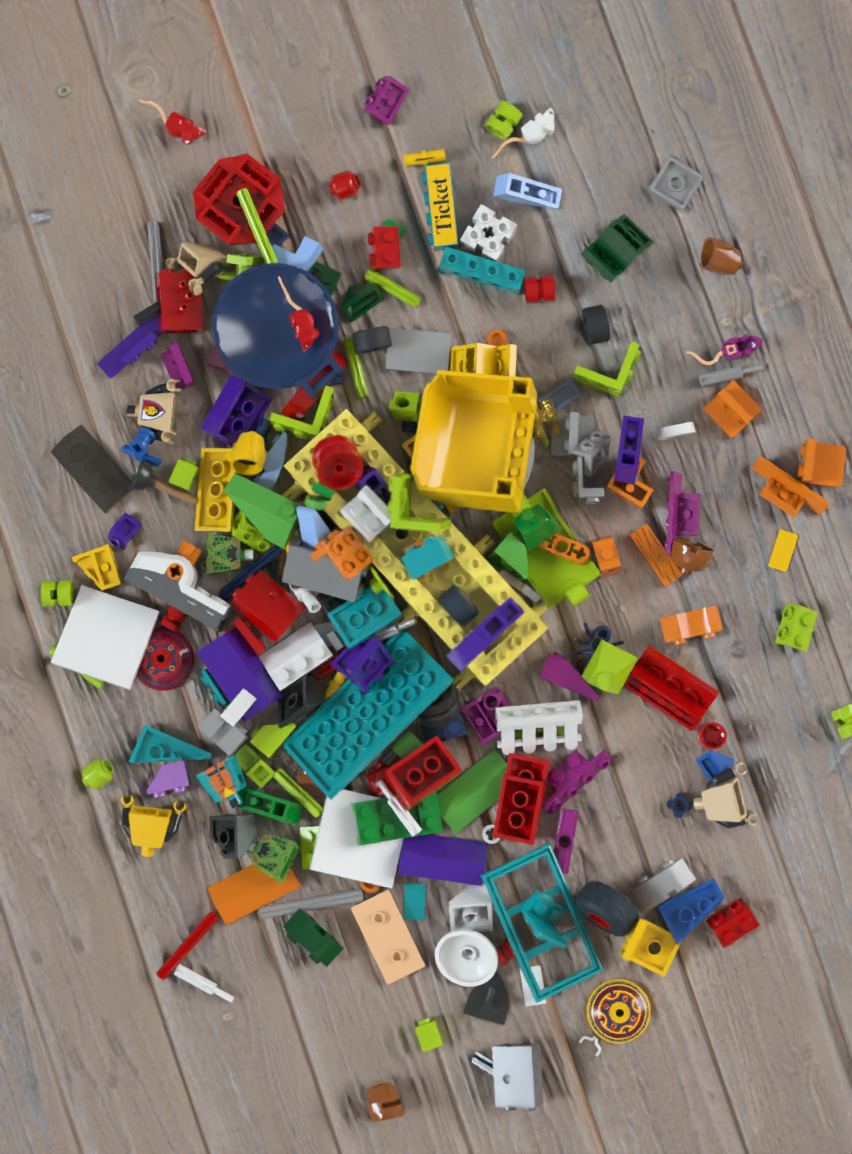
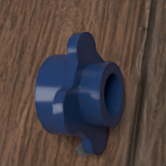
[667,792,692,818]

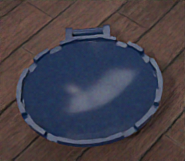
[212,263,344,400]

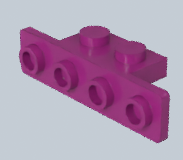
[665,471,701,556]
[542,749,613,815]

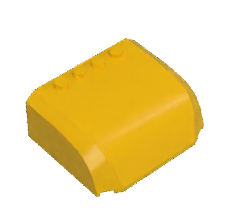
[411,370,537,513]

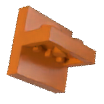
[703,380,762,439]

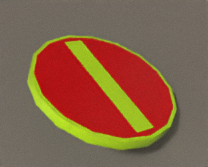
[369,563,395,599]

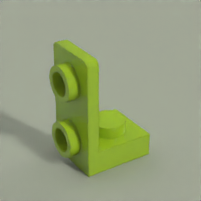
[232,510,275,554]

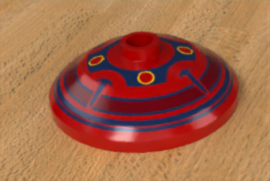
[136,628,194,691]

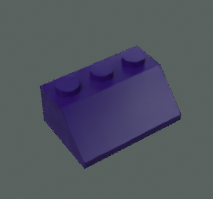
[200,375,273,448]

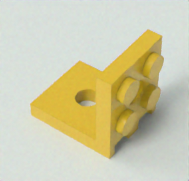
[618,917,682,977]

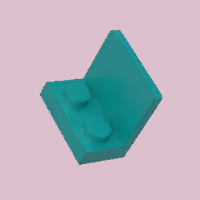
[520,891,568,949]

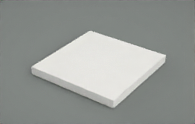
[51,585,160,690]
[310,789,403,888]

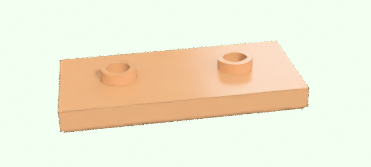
[351,889,426,985]

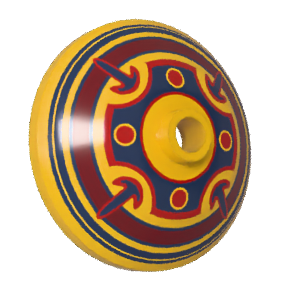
[587,979,651,1043]

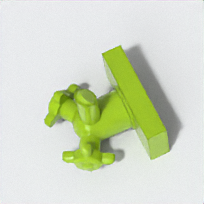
[218,253,263,281]

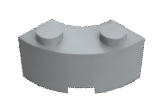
[632,858,696,912]

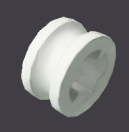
[482,825,500,844]

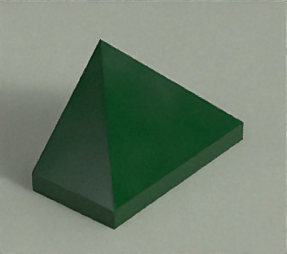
[341,283,385,322]

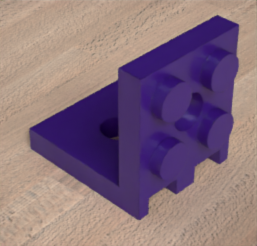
[331,637,396,694]

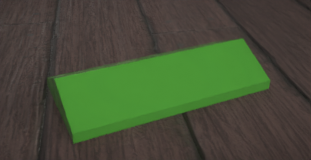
[437,749,507,834]

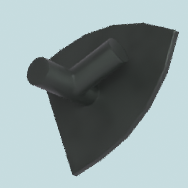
[463,971,508,1025]

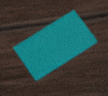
[404,883,426,920]

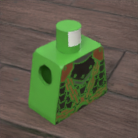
[206,534,254,575]
[246,835,300,884]

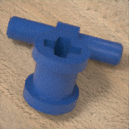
[122,428,161,467]

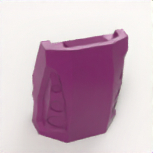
[460,686,512,745]

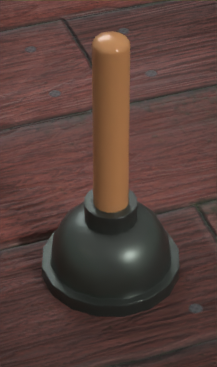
[129,459,198,505]

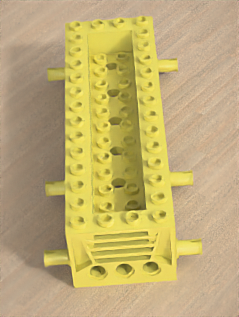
[282,409,549,691]

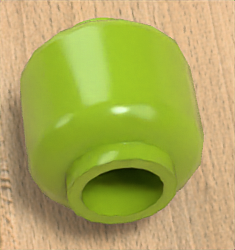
[82,759,114,790]

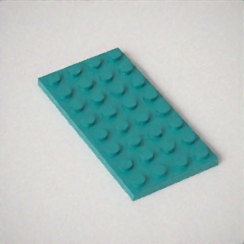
[281,629,454,800]

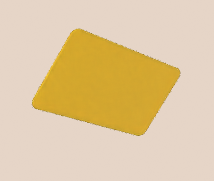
[768,529,798,572]

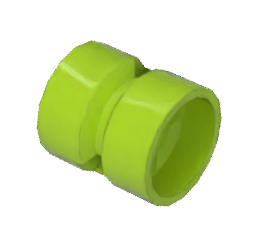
[485,100,523,140]
[41,579,74,607]
[830,703,852,740]

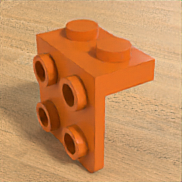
[798,438,846,487]
[310,526,373,580]

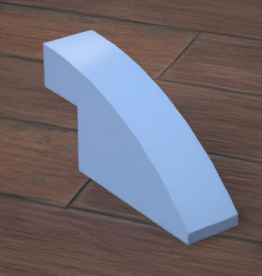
[264,236,324,272]

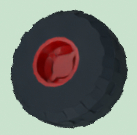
[575,880,639,937]

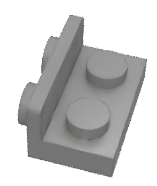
[573,431,611,477]

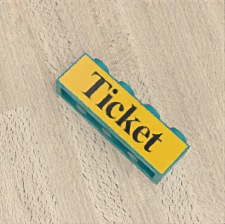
[421,163,459,251]

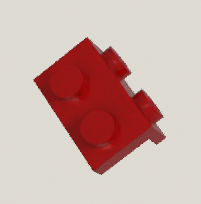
[368,226,401,272]
[225,616,267,657]
[706,898,760,948]

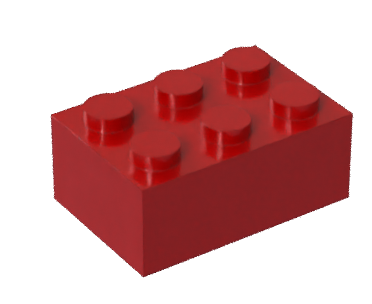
[383,736,462,811]

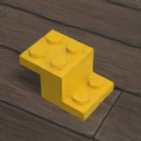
[450,343,517,377]

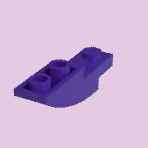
[446,597,525,672]

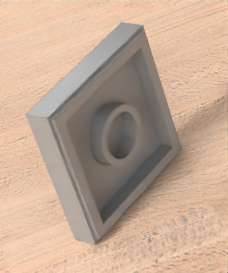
[648,155,705,213]

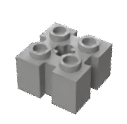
[198,708,249,756]

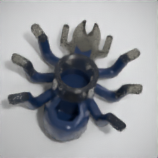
[569,622,624,672]

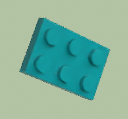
[327,586,403,650]

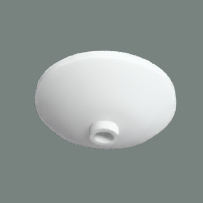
[435,929,498,987]

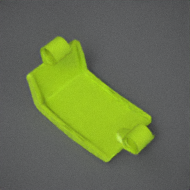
[492,489,601,608]

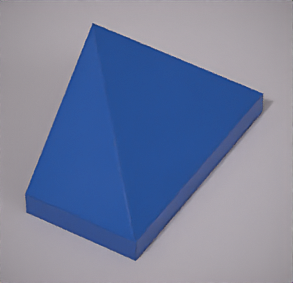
[696,750,734,780]

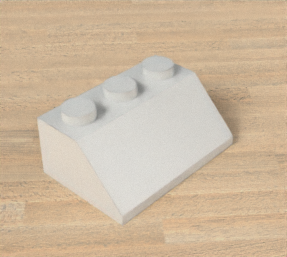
[259,622,334,691]

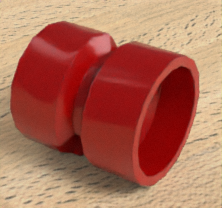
[524,275,556,304]
[697,722,727,750]

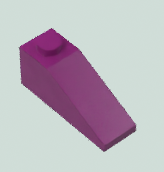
[539,652,599,702]

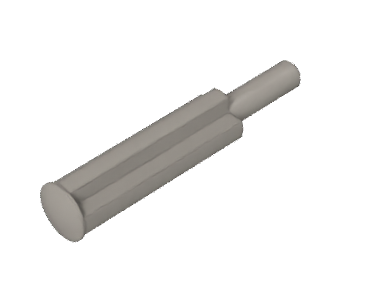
[699,364,762,387]
[367,618,417,642]

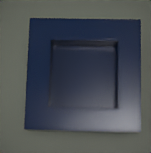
[266,223,290,247]

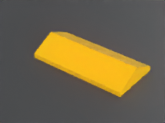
[194,448,237,533]

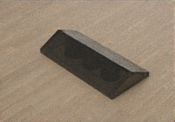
[51,424,131,514]

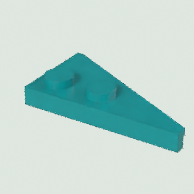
[129,725,213,763]

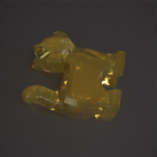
[532,398,561,442]

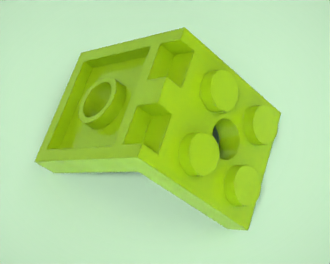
[572,342,641,397]
[270,386,335,440]
[388,472,451,532]

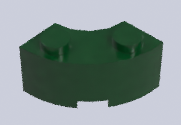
[283,908,344,967]

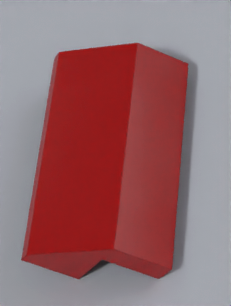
[623,645,719,731]

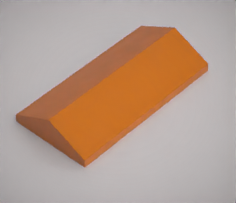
[208,864,302,925]

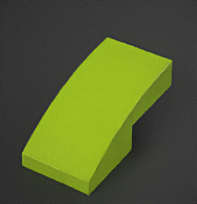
[234,743,275,788]

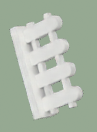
[496,700,583,755]

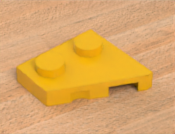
[71,544,123,591]

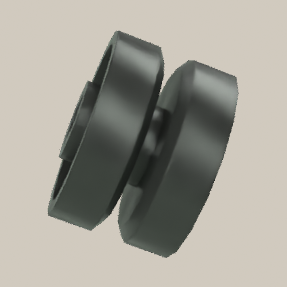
[417,682,461,728]

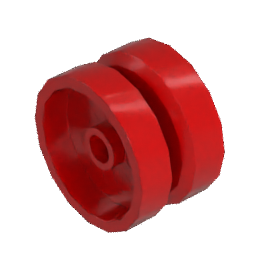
[311,435,363,491]

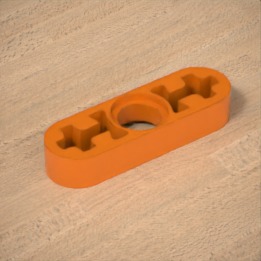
[537,534,591,565]

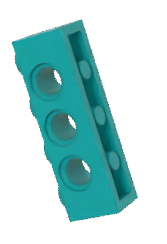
[439,247,525,295]

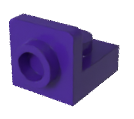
[108,513,142,550]

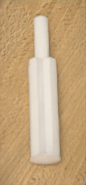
[377,780,422,837]
[174,964,234,1002]

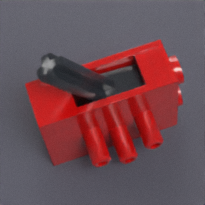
[133,269,204,334]

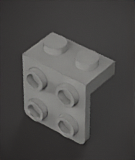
[572,455,604,506]

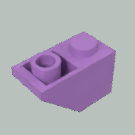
[147,761,191,798]

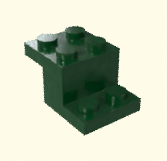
[581,214,654,283]

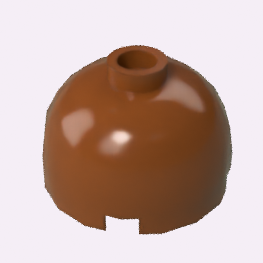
[671,538,714,575]

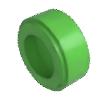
[305,495,327,510]

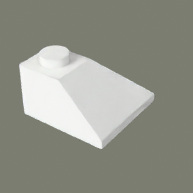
[449,884,493,932]

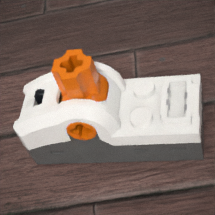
[124,540,232,632]

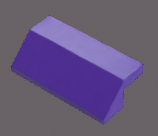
[197,627,284,722]
[398,834,488,886]

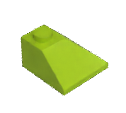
[582,640,638,694]

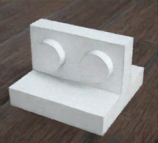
[340,485,391,542]

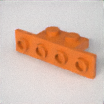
[751,456,830,518]

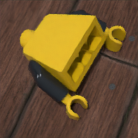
[121,795,186,857]

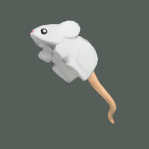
[491,108,554,159]

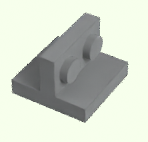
[551,412,594,458]

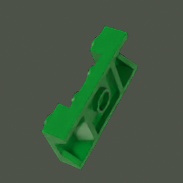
[351,792,443,846]

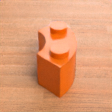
[660,606,723,645]

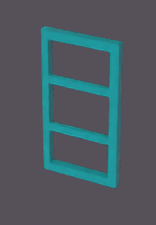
[481,843,604,1003]

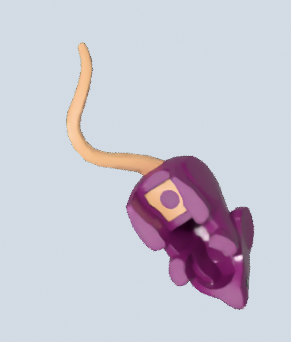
[685,334,764,365]

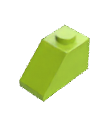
[250,723,297,758]

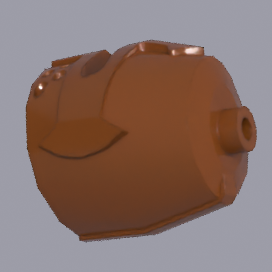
[701,237,743,275]
[367,1079,404,1121]

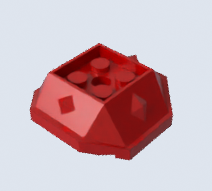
[193,153,285,245]

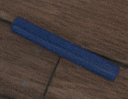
[218,545,286,601]

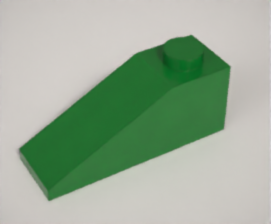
[237,787,303,825]

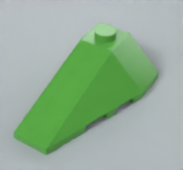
[224,473,300,550]

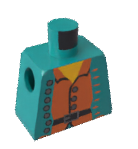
[196,754,246,809]

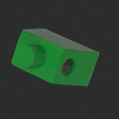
[513,504,562,552]

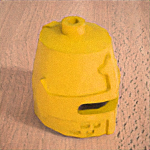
[231,431,267,476]

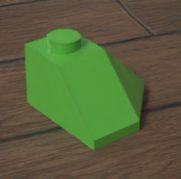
[485,533,529,582]

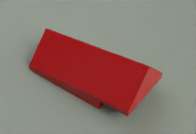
[492,753,550,845]

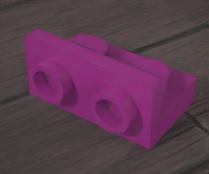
[363,76,409,125]
[161,343,195,390]

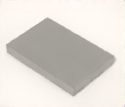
[385,328,452,375]

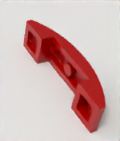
[280,349,348,421]

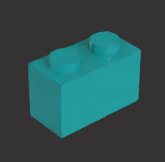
[401,535,454,580]

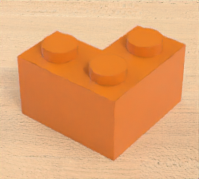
[605,457,653,510]

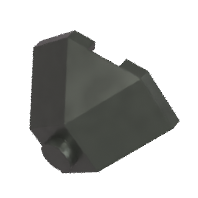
[210,815,257,859]

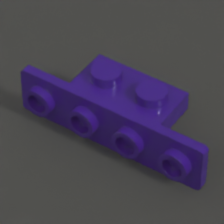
[97,316,161,378]

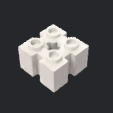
[460,204,517,262]

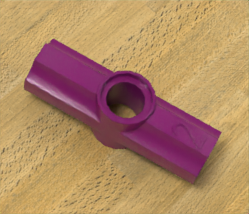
[550,808,579,874]

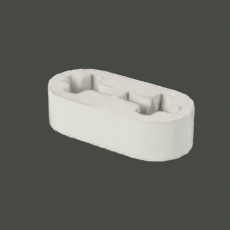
[655,422,696,441]

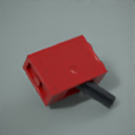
[231,559,306,643]

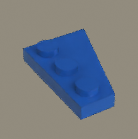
[658,878,725,945]

